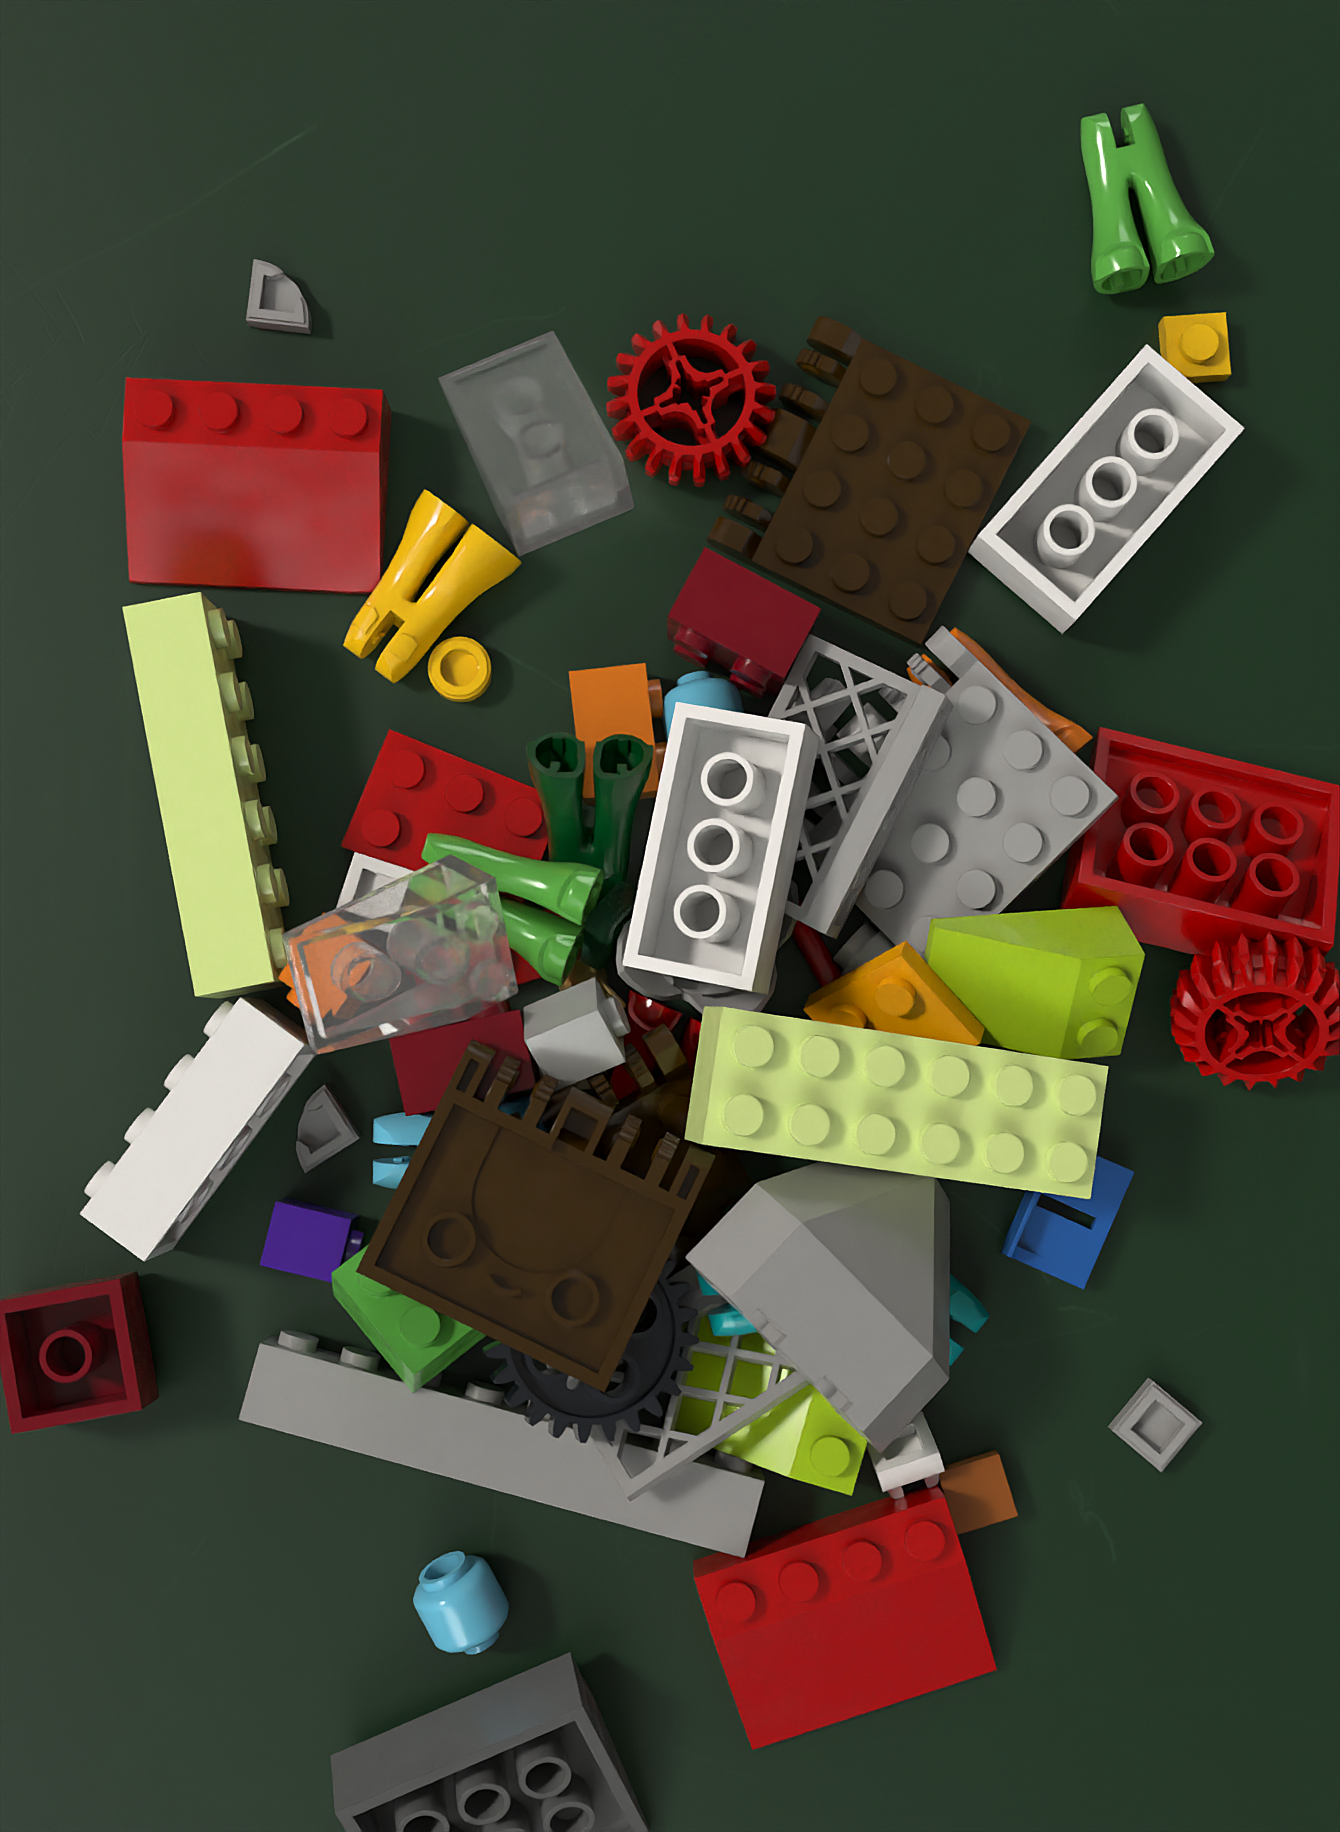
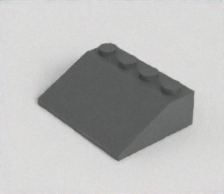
[331,1652,650,1832]

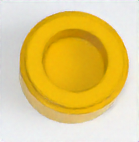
[428,637,492,702]

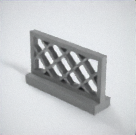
[768,634,954,939]
[546,1264,810,1502]

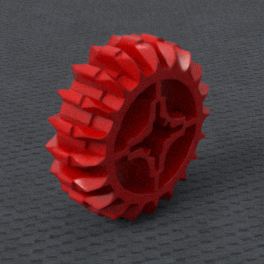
[606,313,776,487]
[1170,931,1340,1091]

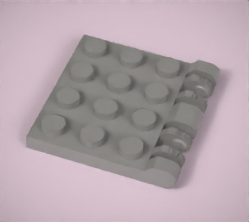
[798,625,1119,960]

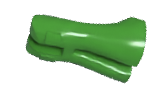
[1080,103,1215,294]
[409,833,604,987]

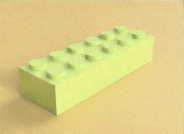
[122,592,299,999]
[684,1006,1108,1199]

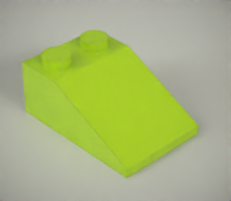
[924,906,1145,1060]
[662,1314,867,1496]

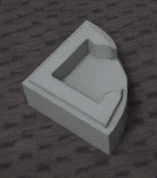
[246,259,312,334]
[296,1084,362,1173]

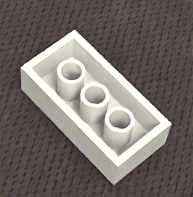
[968,344,1244,634]
[622,702,820,995]
[80,997,323,1261]

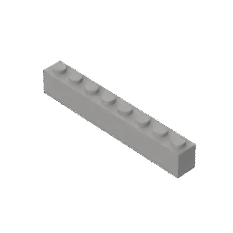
[239,1329,765,1558]

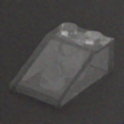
[438,331,635,556]
[281,854,519,1054]

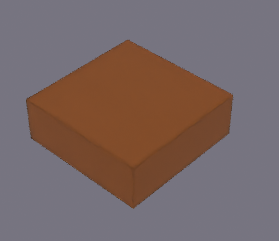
[939,1450,1018,1535]

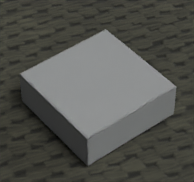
[1108,1378,1202,1472]

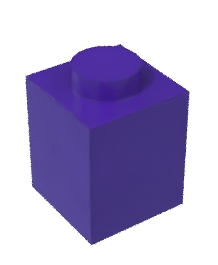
[260,1197,366,1283]

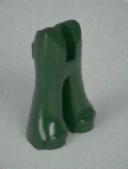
[526,732,654,903]

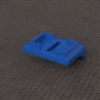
[1000,1155,1134,1290]

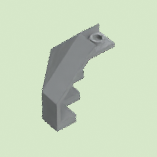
[685,1161,950,1453]

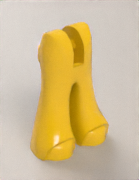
[343,489,522,684]

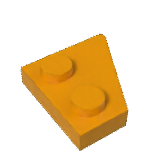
[803,940,985,1046]

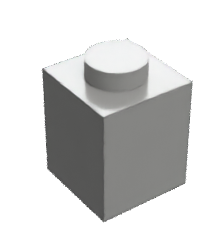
[524,977,631,1091]

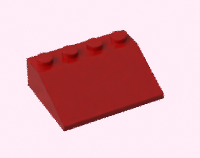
[122,377,392,595]
[1059,727,1340,957]
[693,1485,997,1750]

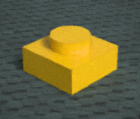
[1158,312,1231,383]

